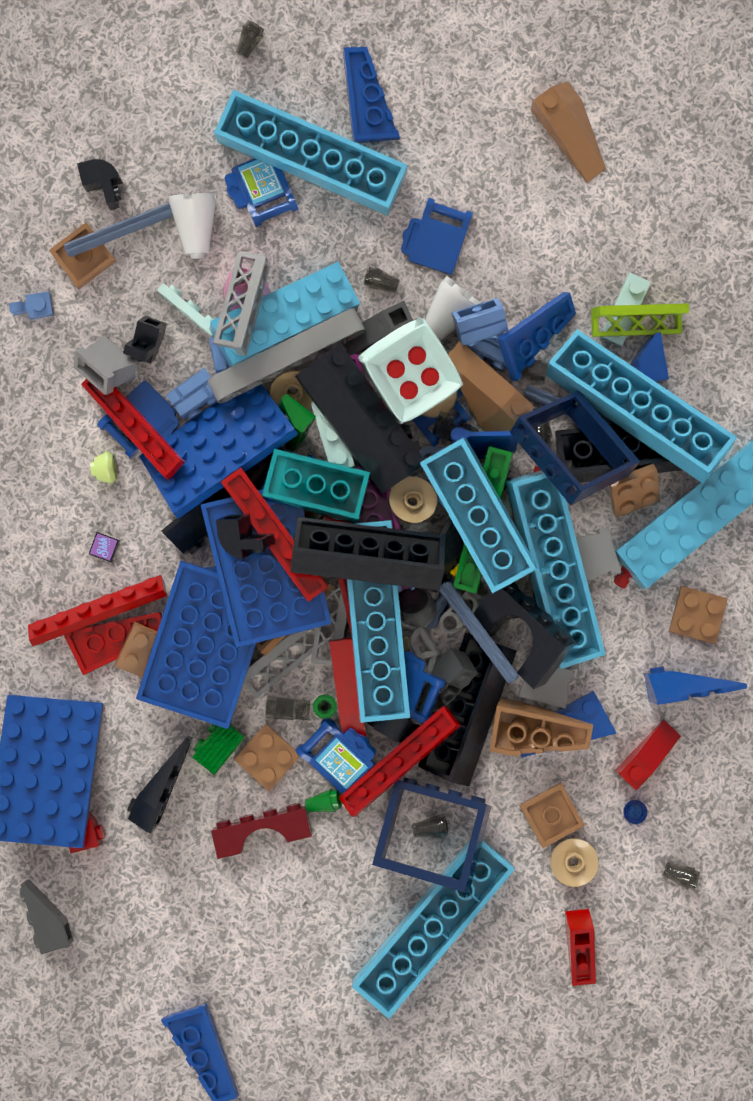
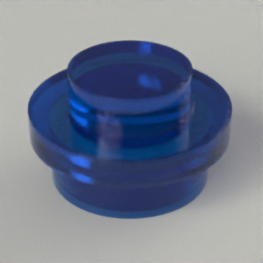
[623,800,648,824]

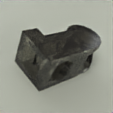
[432,411,479,442]
[265,695,311,720]

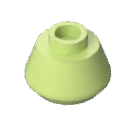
[90,451,118,484]

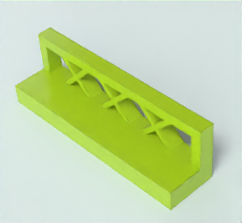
[591,303,689,337]

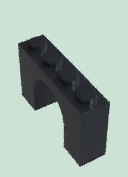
[473,582,577,689]

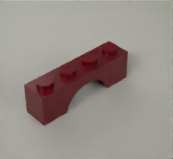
[211,803,312,859]

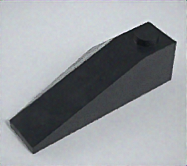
[127,736,193,834]

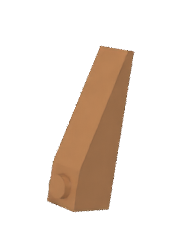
[530,81,606,183]
[448,341,534,432]
[489,698,593,756]

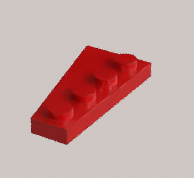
[64,612,162,675]

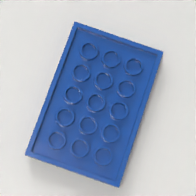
[139,384,298,519]
[201,489,332,648]
[136,560,257,729]
[0,695,103,849]

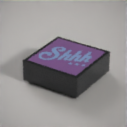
[89,532,120,562]

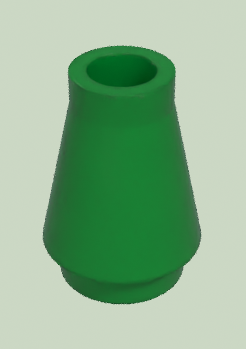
[313,694,337,719]
[305,789,342,813]

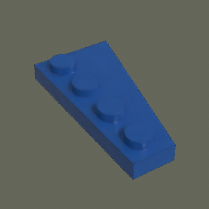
[343,47,400,143]
[497,292,576,381]
[520,691,616,758]
[161,1003,239,1101]

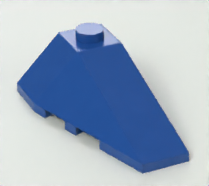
[644,666,748,705]

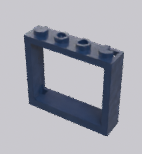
[510,390,640,506]
[372,777,492,893]

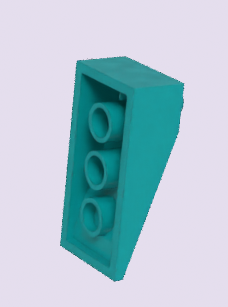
[262,449,370,524]

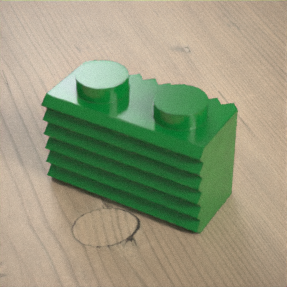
[192,723,246,775]

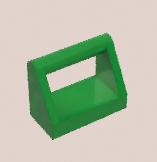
[278,394,316,452]

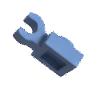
[9,291,54,320]

